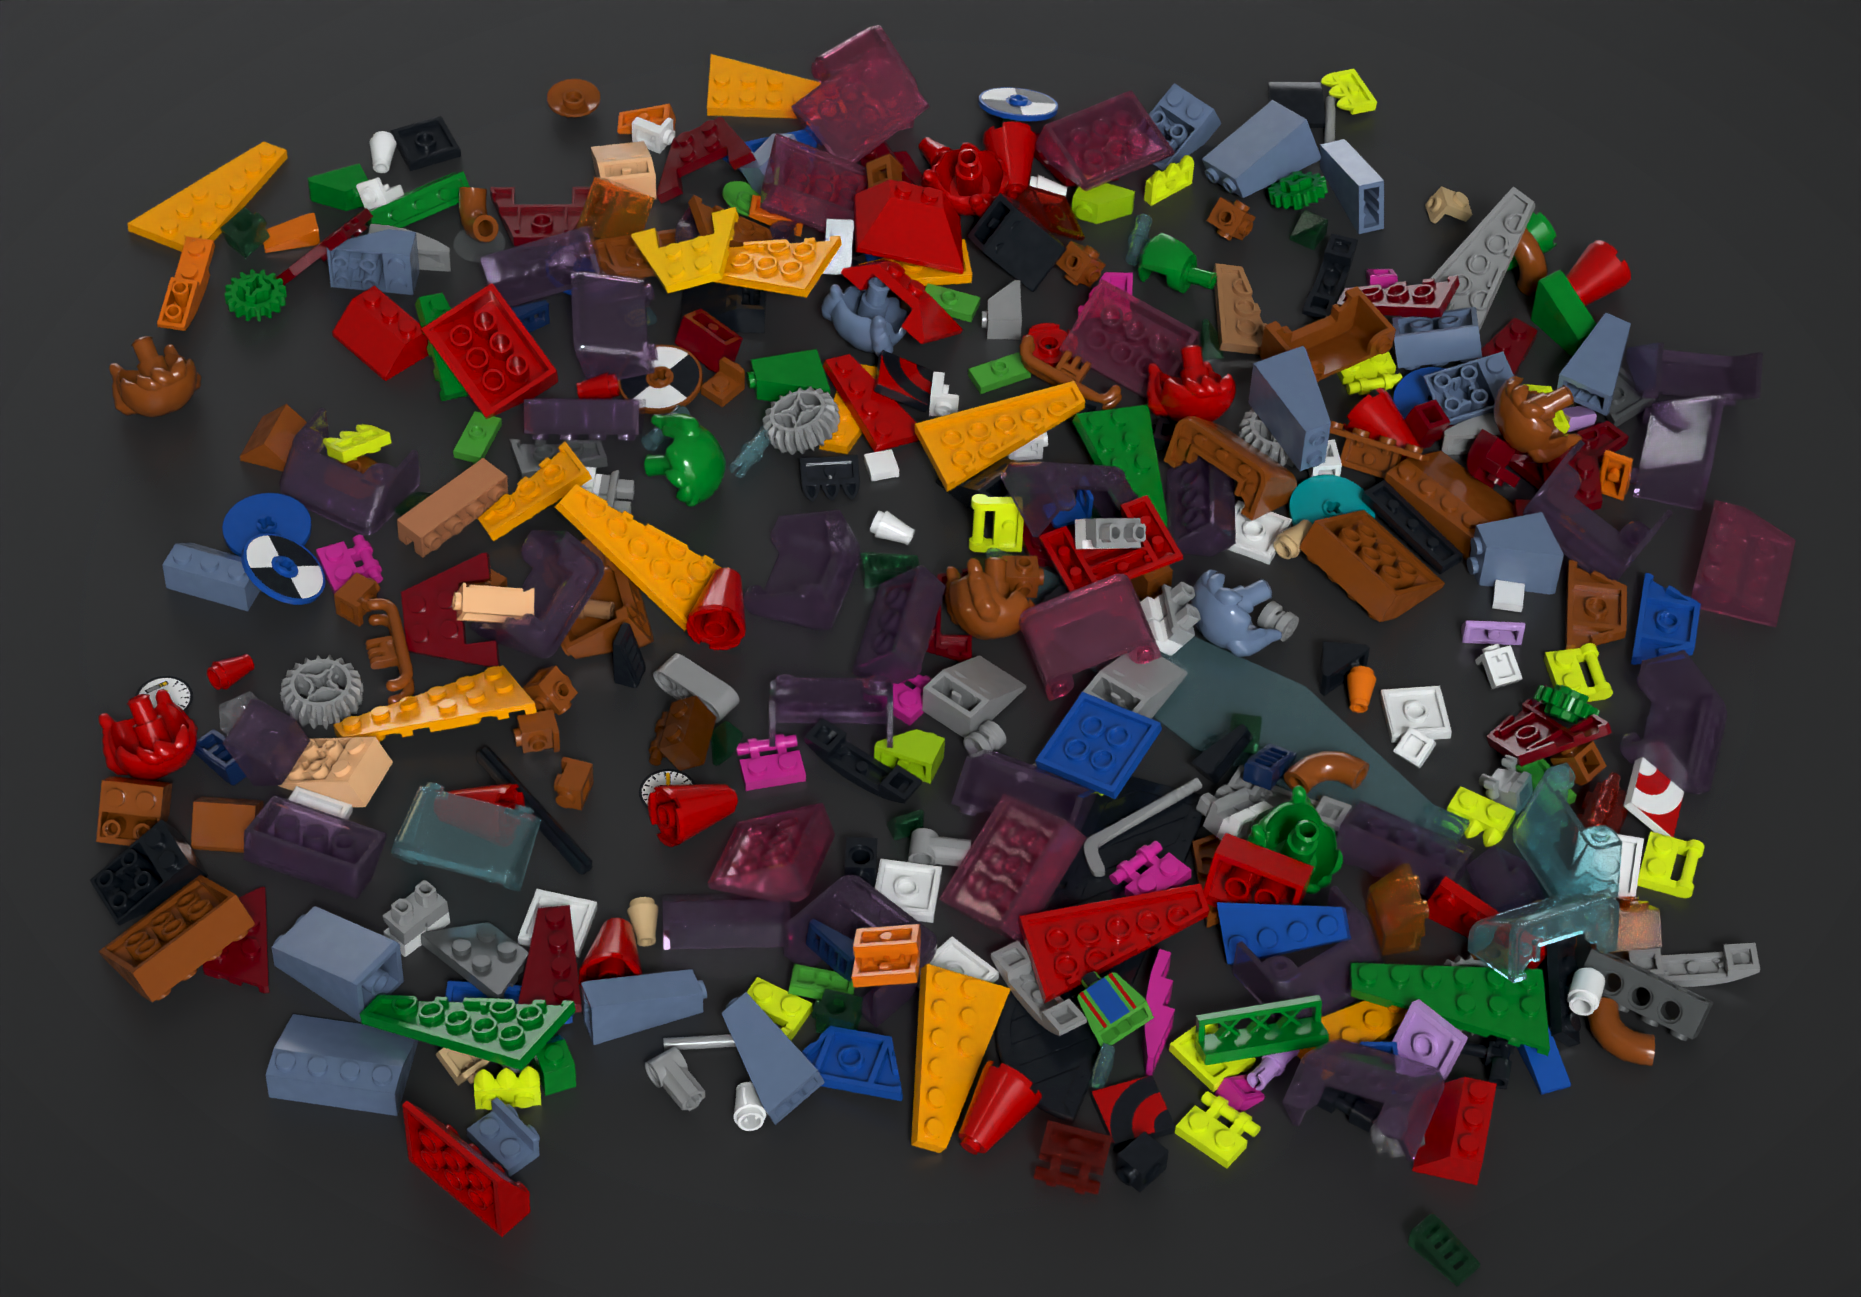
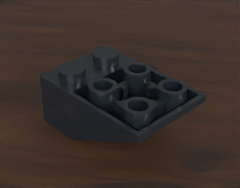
[967,193,1067,292]
[681,282,767,333]
[936,458,1040,527]
[90,819,208,925]

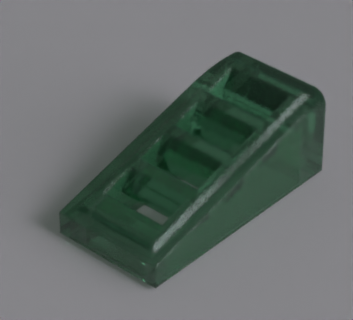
[860,552,923,588]
[1408,1213,1480,1287]

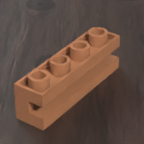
[397,458,508,558]

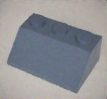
[1392,307,1482,370]
[162,542,260,611]

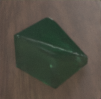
[1290,210,1328,250]

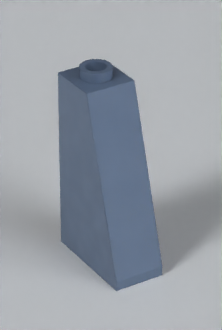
[1320,139,1384,234]
[1557,313,1631,416]
[581,969,707,1045]
[722,992,825,1125]

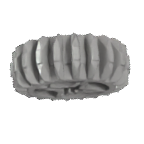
[763,386,840,455]
[1239,409,1294,468]
[280,655,364,730]

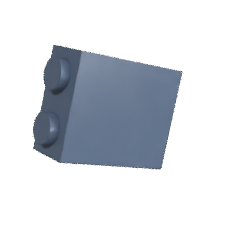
[1467,512,1564,595]

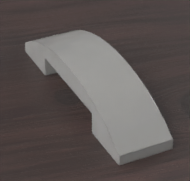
[1227,765,1352,831]
[991,941,1087,1036]
[1628,943,1760,987]

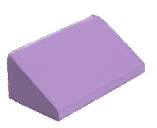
[1461,620,1525,645]

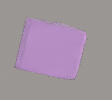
[1562,405,1597,432]

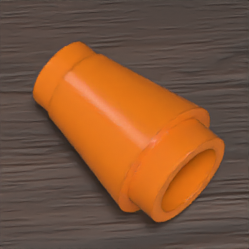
[1346,666,1377,713]

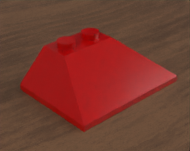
[854,179,964,274]
[841,259,963,344]
[1039,495,1183,601]

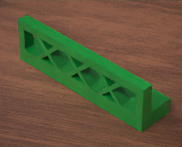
[357,171,470,228]
[1195,995,1329,1066]

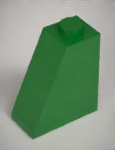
[1531,269,1597,357]
[746,349,830,402]

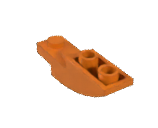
[157,236,215,331]

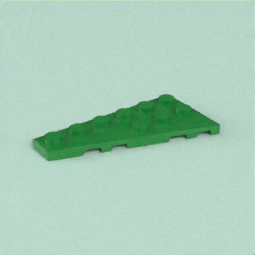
[1072,404,1170,532]
[1349,963,1550,1056]
[360,995,576,1070]

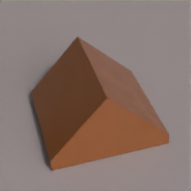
[240,404,316,474]
[191,796,264,853]

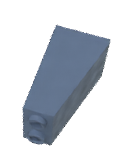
[1202,100,1321,198]
[1248,346,1331,471]
[272,906,404,1023]

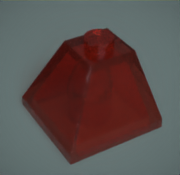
[1015,185,1085,241]

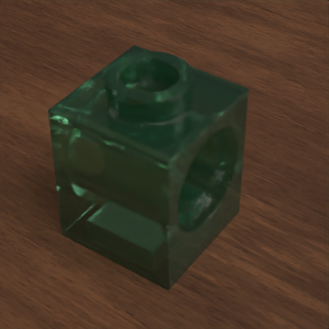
[220,207,270,258]
[812,988,863,1034]

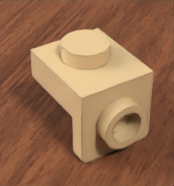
[1425,186,1473,224]
[435,1048,491,1086]

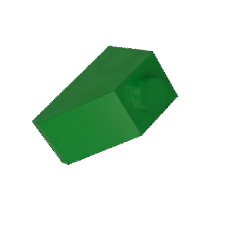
[307,163,368,211]
[531,1033,576,1096]

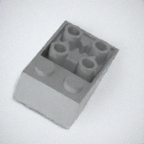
[1083,644,1188,719]
[922,655,1026,738]

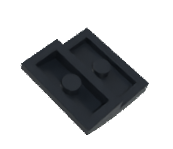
[1268,82,1325,128]

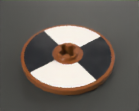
[618,345,703,414]

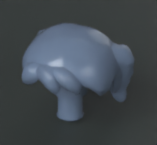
[821,277,908,357]
[1190,569,1282,657]

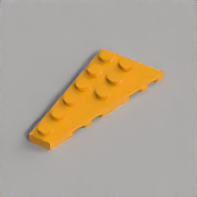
[707,54,868,121]
[127,141,288,252]
[714,236,842,298]
[915,381,1085,492]
[555,484,729,631]
[333,665,537,742]
[911,964,1010,1153]

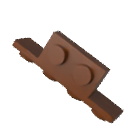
[1330,420,1430,479]

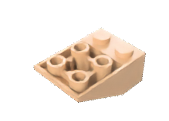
[591,141,656,205]
[277,736,393,807]

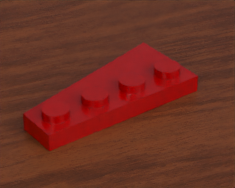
[823,354,919,452]
[1419,876,1547,969]

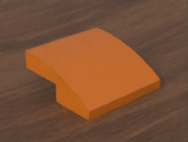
[851,924,921,988]

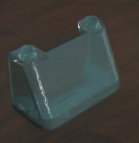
[1513,762,1622,910]
[391,782,541,892]
[1468,892,1619,983]

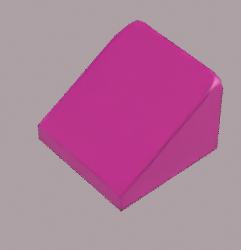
[1366,269,1398,289]
[1215,1074,1265,1113]

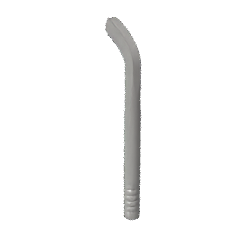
[1084,778,1202,877]

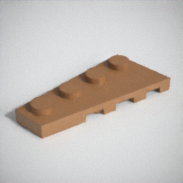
[1213,263,1267,355]

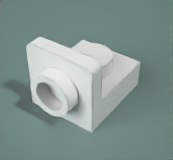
[632,117,675,154]
[356,177,404,210]
[929,372,959,417]
[1007,432,1048,461]
[1475,644,1523,689]

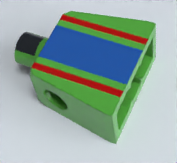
[1077,971,1154,1051]

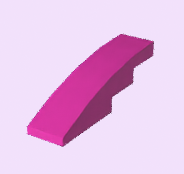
[1142,949,1175,1076]

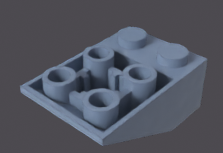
[1124,83,1222,171]
[326,229,420,295]
[1423,352,1514,425]

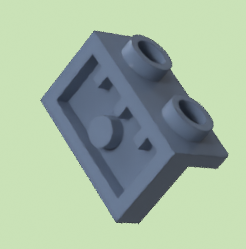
[466,1097,540,1178]

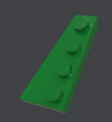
[415,293,469,402]

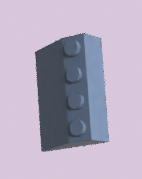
[265,1014,419,1116]

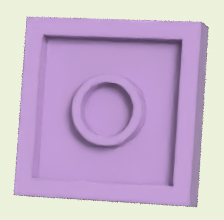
[1392,999,1468,1087]

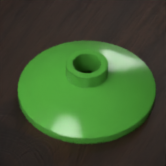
[722,181,763,217]

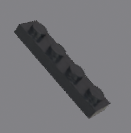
[1361,480,1463,574]
[1545,919,1581,1047]

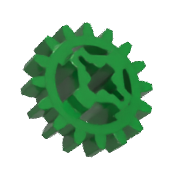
[1268,171,1328,210]
[224,269,287,321]
[1533,684,1600,724]

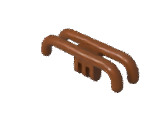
[1019,335,1122,410]
[365,598,415,705]

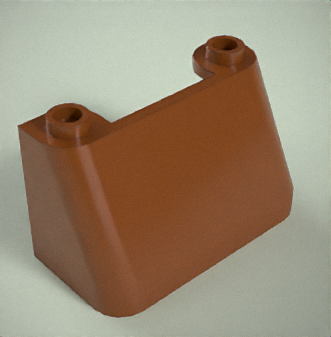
[1260,286,1396,383]
[1164,416,1297,521]
[543,538,654,659]

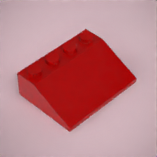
[421,283,558,419]
[402,1101,531,1237]

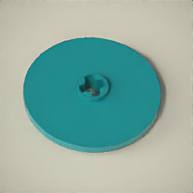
[1289,475,1375,526]

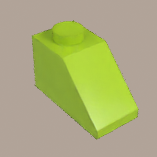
[1071,176,1135,224]
[874,729,945,784]

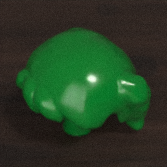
[644,413,726,507]
[1247,785,1343,894]

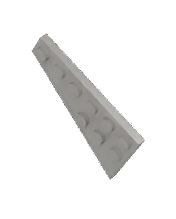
[1431,186,1535,332]

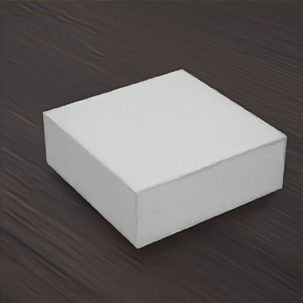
[864,449,899,482]
[1492,580,1525,612]
[1393,726,1436,769]

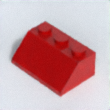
[332,285,429,381]
[1203,833,1314,908]
[1412,1077,1497,1185]

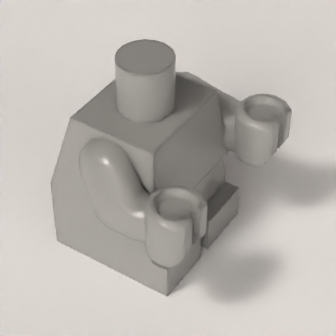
[1479,754,1533,815]

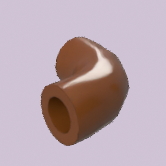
[459,187,499,242]
[1514,228,1548,296]
[1284,751,1370,794]
[1587,998,1655,1066]

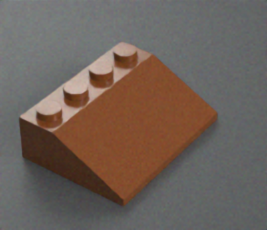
[1385,451,1515,560]
[1299,510,1445,622]
[98,874,255,1003]

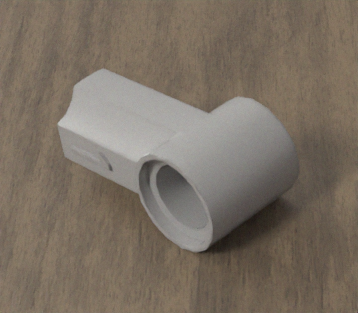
[908,828,971,867]
[645,1047,705,1111]

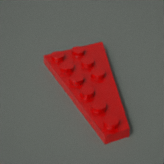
[1018,883,1210,1004]

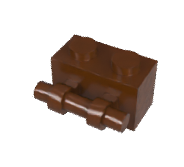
[649,695,717,771]

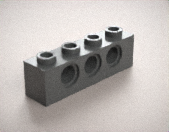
[1583,946,1714,1041]

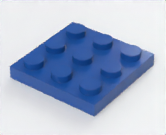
[1035,692,1162,799]

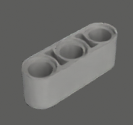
[653,653,740,723]

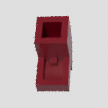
[1405,399,1454,449]
[1467,429,1520,489]

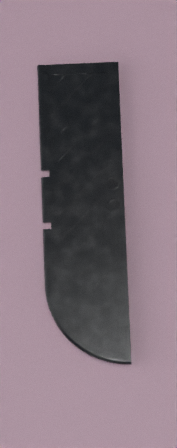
[995,776,1205,1124]

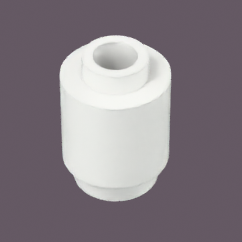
[1567,968,1605,1016]

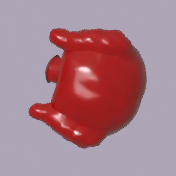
[920,142,1009,218]
[1146,345,1236,422]
[98,689,198,780]

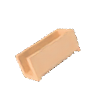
[452,583,534,625]

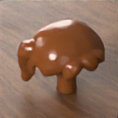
[109,336,201,417]
[1494,376,1582,464]
[945,557,1037,640]

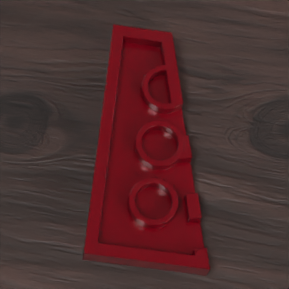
[1336,275,1460,318]
[518,905,582,1013]

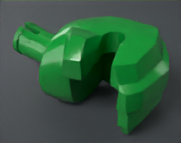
[1138,233,1217,294]

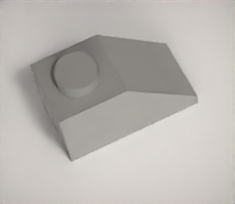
[981,280,1022,340]

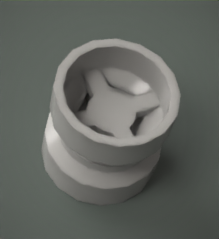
[1257,601,1299,642]
[964,720,1006,762]

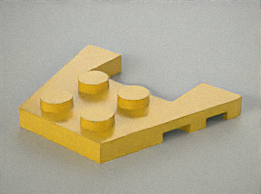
[631,207,739,293]

